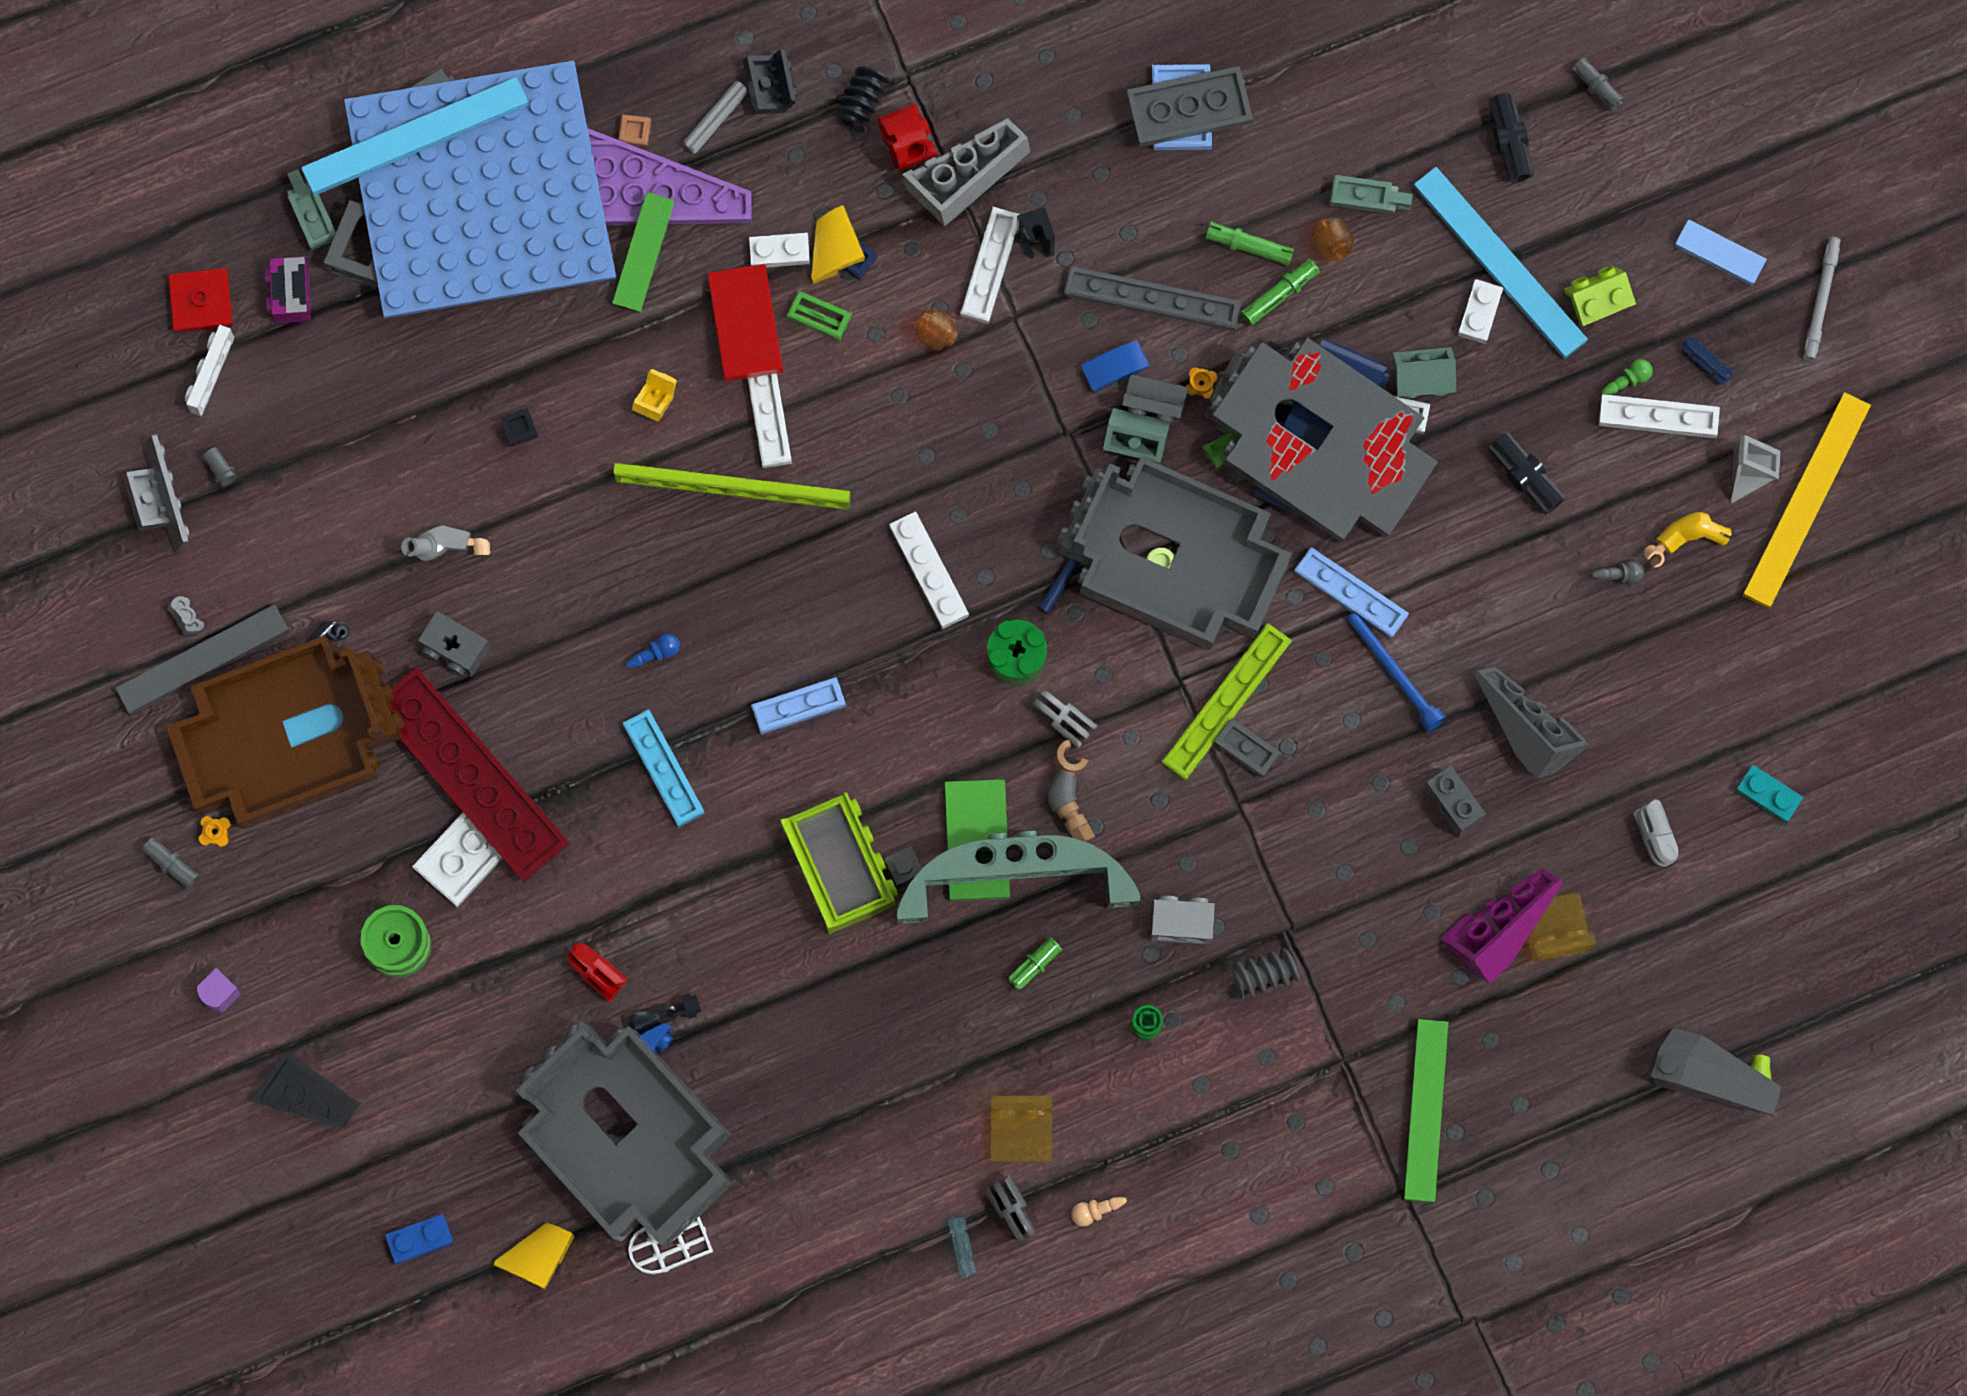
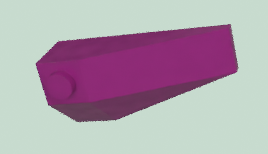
[1440,869,1563,984]

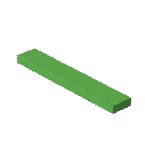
[1404,1019,1448,1203]

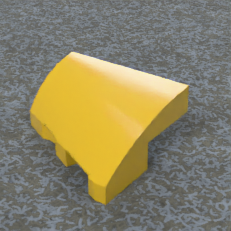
[811,205,865,284]
[493,1222,574,1290]

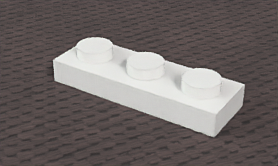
[185,325,234,417]

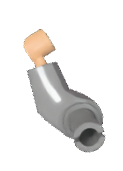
[401,525,490,561]

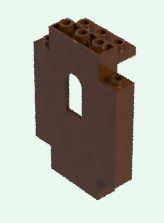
[166,636,404,829]

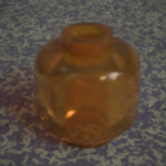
[1311,218,1355,261]
[913,308,959,351]

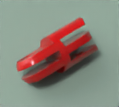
[566,943,628,1002]

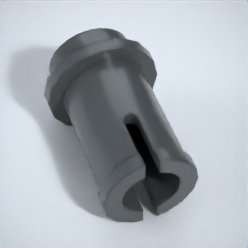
[202,447,237,486]

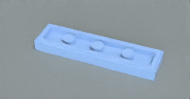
[1294,547,1409,639]

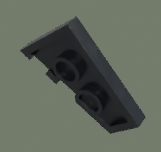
[250,1051,361,1128]

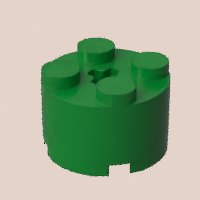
[987,620,1047,687]

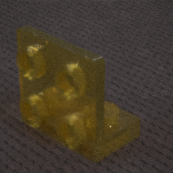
[1528,893,1596,962]
[991,1096,1053,1162]

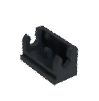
[1016,207,1055,259]

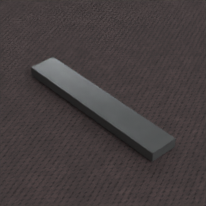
[1064,266,1241,331]
[116,604,290,716]

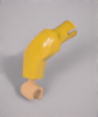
[1644,512,1731,568]

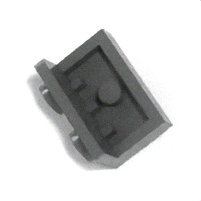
[1122,375,1188,422]

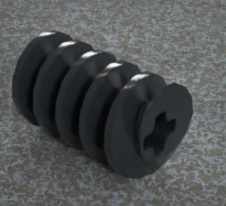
[834,66,890,133]

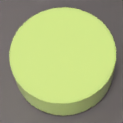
[1147,548,1175,569]

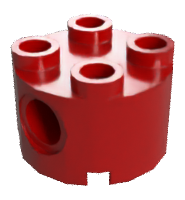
[877,103,937,171]

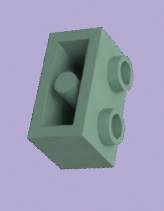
[1393,347,1456,398]
[1103,408,1170,463]

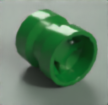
[1132,1005,1163,1040]

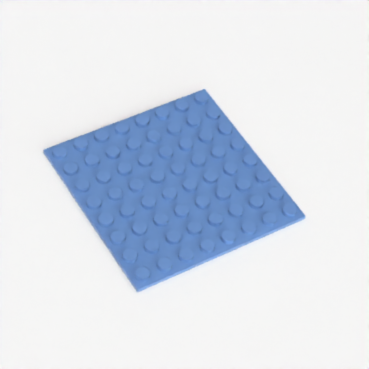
[344,61,616,319]

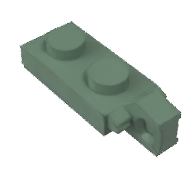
[287,169,336,250]
[1330,175,1413,214]

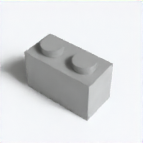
[1151,896,1215,945]

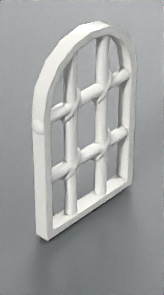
[628,1217,713,1275]

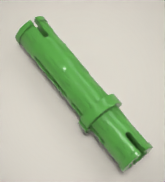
[1205,221,1294,266]
[1240,258,1320,326]

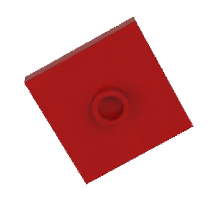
[169,268,233,333]

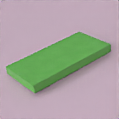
[945,780,1010,901]

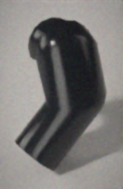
[305,621,349,642]

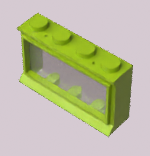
[780,792,898,935]

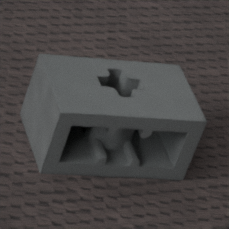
[418,611,490,677]
[1424,766,1486,838]

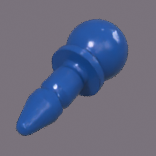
[626,634,680,668]

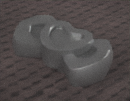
[167,596,205,637]

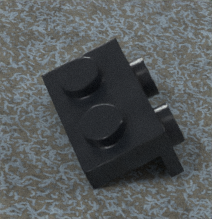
[742,49,797,114]

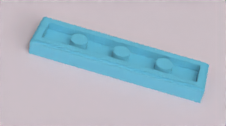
[623,709,705,828]

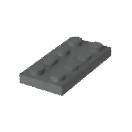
[1126,66,1253,147]

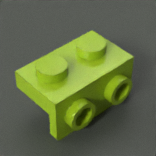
[1564,266,1636,326]

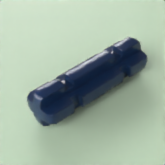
[1681,337,1733,385]

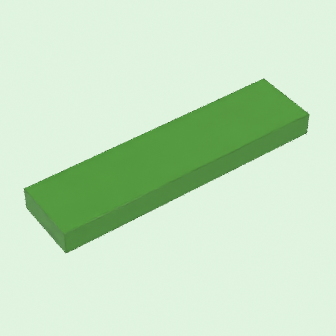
[613,192,675,313]

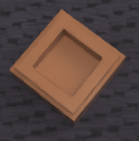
[618,115,651,148]

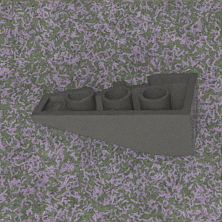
[1475,667,1589,778]
[1651,1028,1782,1116]

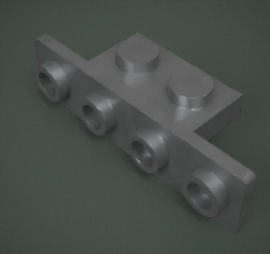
[123,434,189,553]

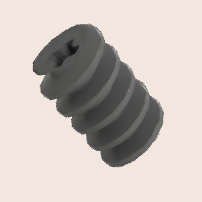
[1234,948,1301,1000]

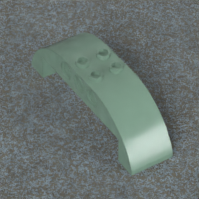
[896,831,1140,925]

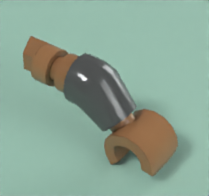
[1047,740,1095,842]

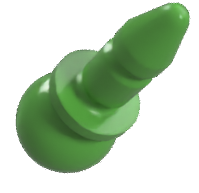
[1601,359,1653,395]

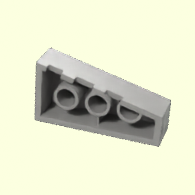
[902,118,1030,227]

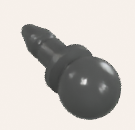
[1592,561,1644,584]

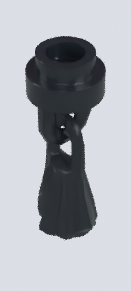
[628,994,702,1035]

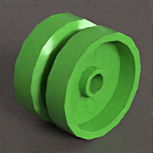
[361,905,431,978]

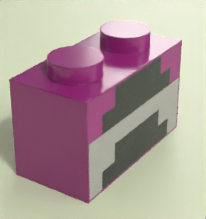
[265,256,311,324]

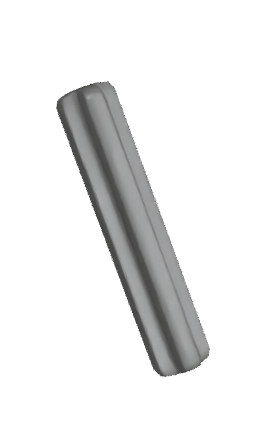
[684,81,747,153]

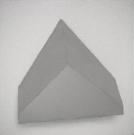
[1731,435,1780,504]

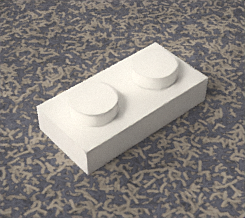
[749,233,810,267]
[1458,279,1503,344]

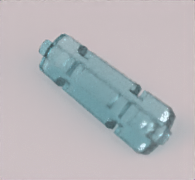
[949,1217,976,1277]

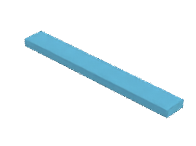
[301,77,529,196]
[1413,167,1588,360]

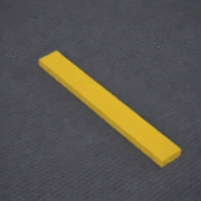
[1743,392,1871,609]

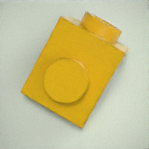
[632,369,677,422]

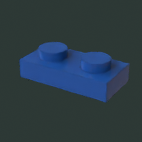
[385,1214,454,1265]

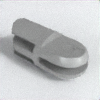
[1034,691,1097,749]
[1633,799,1678,867]

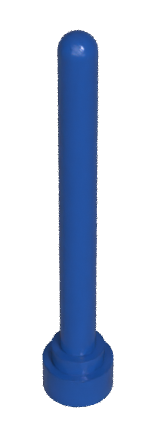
[1348,613,1446,732]

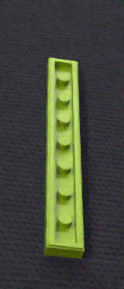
[614,463,851,510]

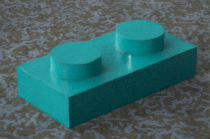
[1735,765,1804,824]

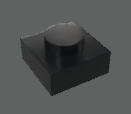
[500,408,538,447]

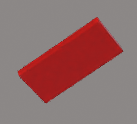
[708,264,783,382]

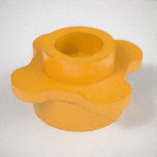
[1186,368,1217,399]
[199,816,231,847]

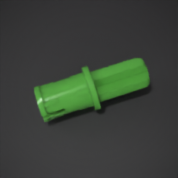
[1008,937,1063,990]

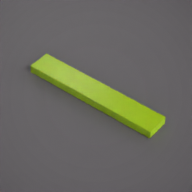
[1162,623,1292,781]

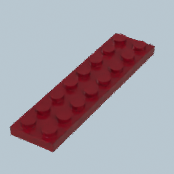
[390,667,570,883]

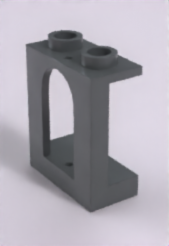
[324,200,379,290]

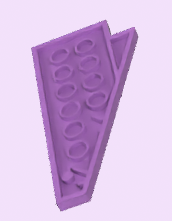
[587,128,752,225]

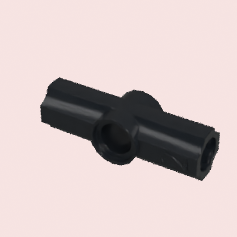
[1488,92,1534,183]
[1488,432,1566,515]

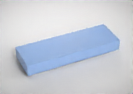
[1674,220,1767,286]
[751,677,846,735]

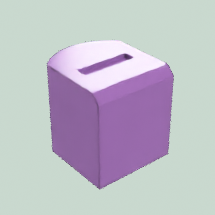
[197,968,241,1013]

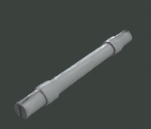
[1803,237,1841,361]

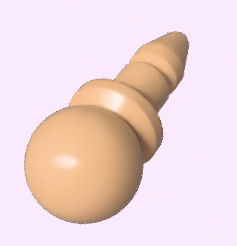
[1071,1197,1127,1227]

